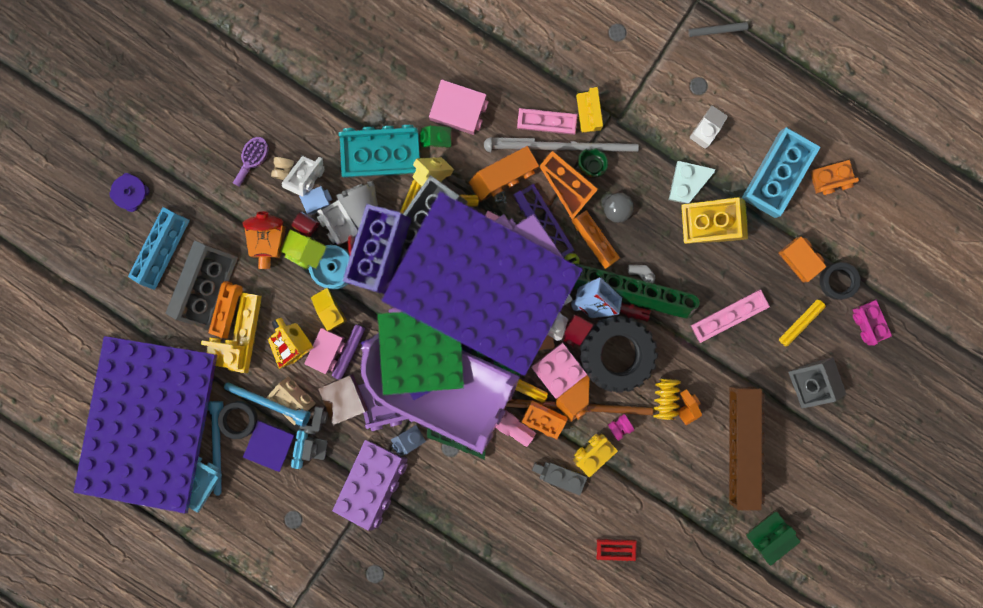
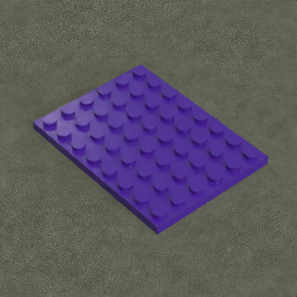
[381,192,583,376]
[73,336,217,513]

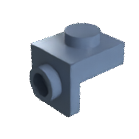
[391,425,426,456]

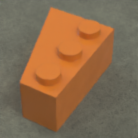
[469,146,539,202]
[540,151,598,220]

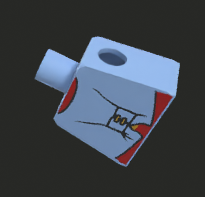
[571,277,622,318]

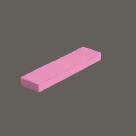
[691,290,770,343]

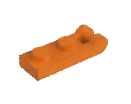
[209,281,243,339]

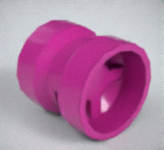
[608,414,635,441]

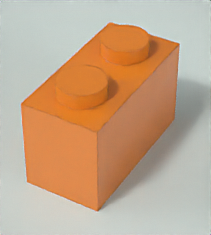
[778,237,826,282]

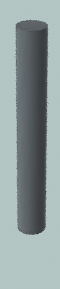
[688,22,748,37]

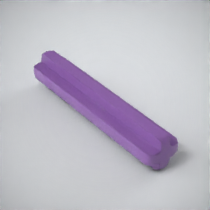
[332,325,365,380]

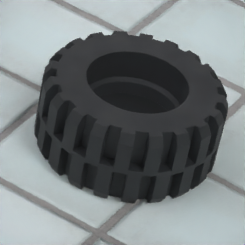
[579,316,658,393]

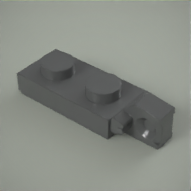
[532,462,587,496]

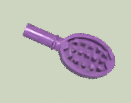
[233,137,269,187]

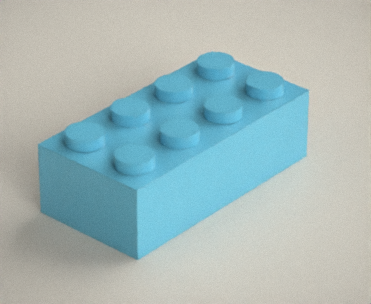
[742,128,820,218]

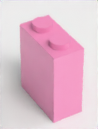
[429,80,489,135]

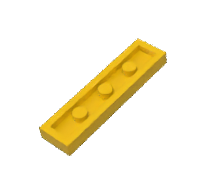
[228,293,262,373]

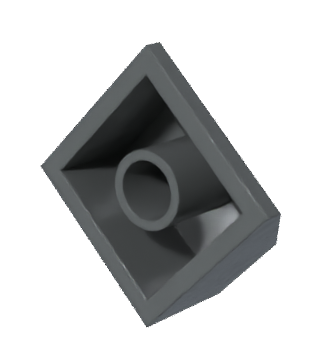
[789,357,846,408]

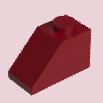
[563,315,593,347]

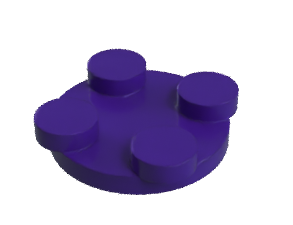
[109,173,150,212]

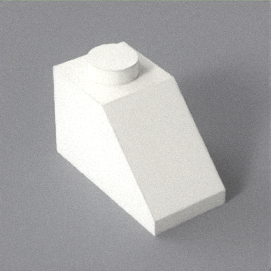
[689,106,728,148]

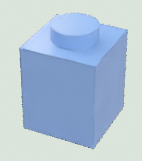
[299,186,332,215]

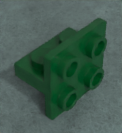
[746,511,800,566]

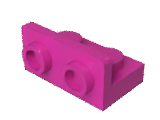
[852,300,892,346]

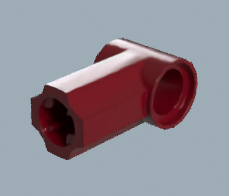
[292,212,319,237]

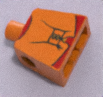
[245,225,286,269]

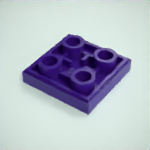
[243,420,295,472]

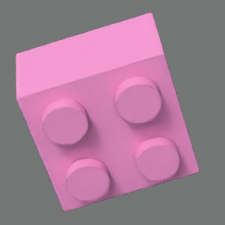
[531,343,587,399]

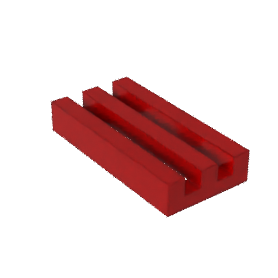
[596,539,636,561]

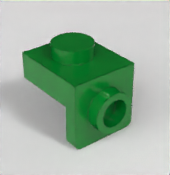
[420,125,451,148]

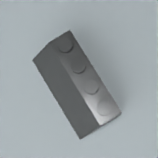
[165,240,238,330]

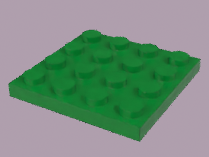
[378,312,464,395]

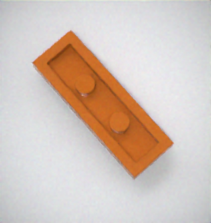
[571,210,620,269]

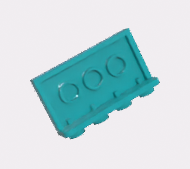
[338,125,420,178]

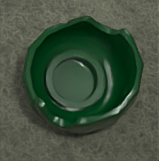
[578,148,608,178]

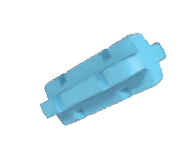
[291,430,308,469]

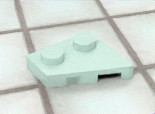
[669,161,715,204]

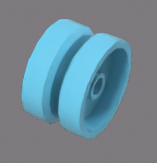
[309,245,350,289]

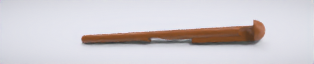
[503,399,653,415]

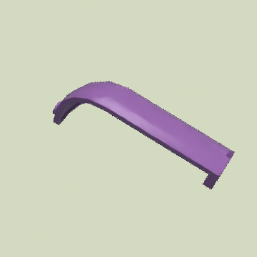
[361,333,520,453]

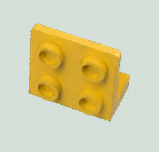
[573,433,618,477]

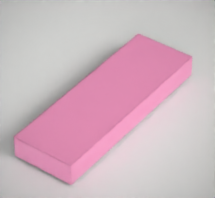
[517,108,577,135]

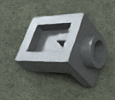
[302,437,328,461]

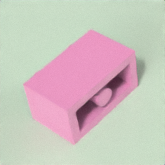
[304,328,346,374]

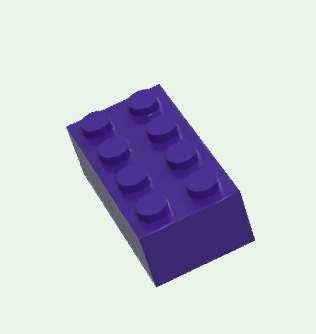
[342,204,412,294]

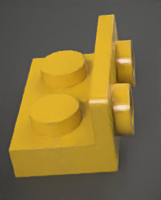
[576,87,603,133]
[201,337,245,369]

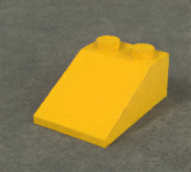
[682,197,748,244]

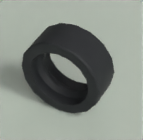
[819,262,861,300]
[218,401,258,439]

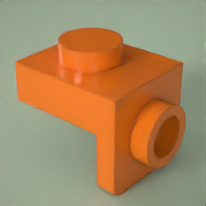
[677,389,703,425]

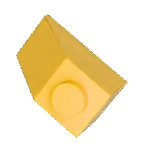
[311,288,347,331]

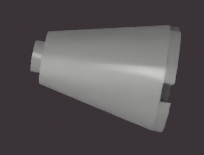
[336,181,378,229]

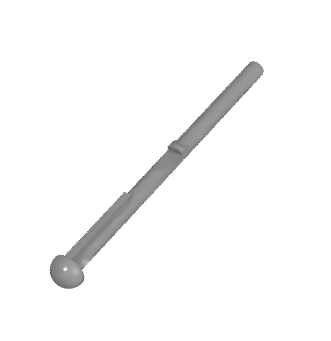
[484,137,639,152]

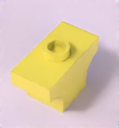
[413,157,454,186]

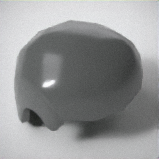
[604,193,634,223]

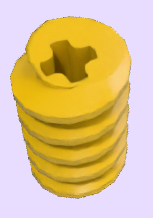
[653,379,681,420]

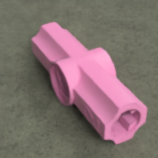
[495,410,536,447]

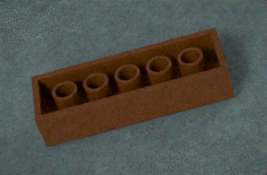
[729,387,765,510]

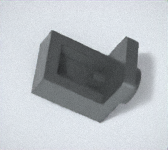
[300,405,328,434]

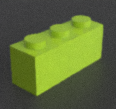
[280,230,326,269]

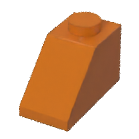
[555,375,590,422]

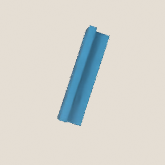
[128,207,190,290]

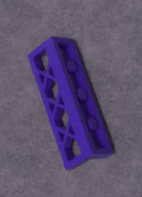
[513,184,574,257]

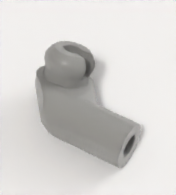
[628,265,655,284]

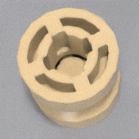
[271,157,294,180]

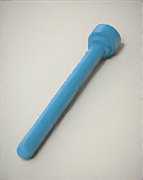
[224,383,310,427]
[207,401,223,496]

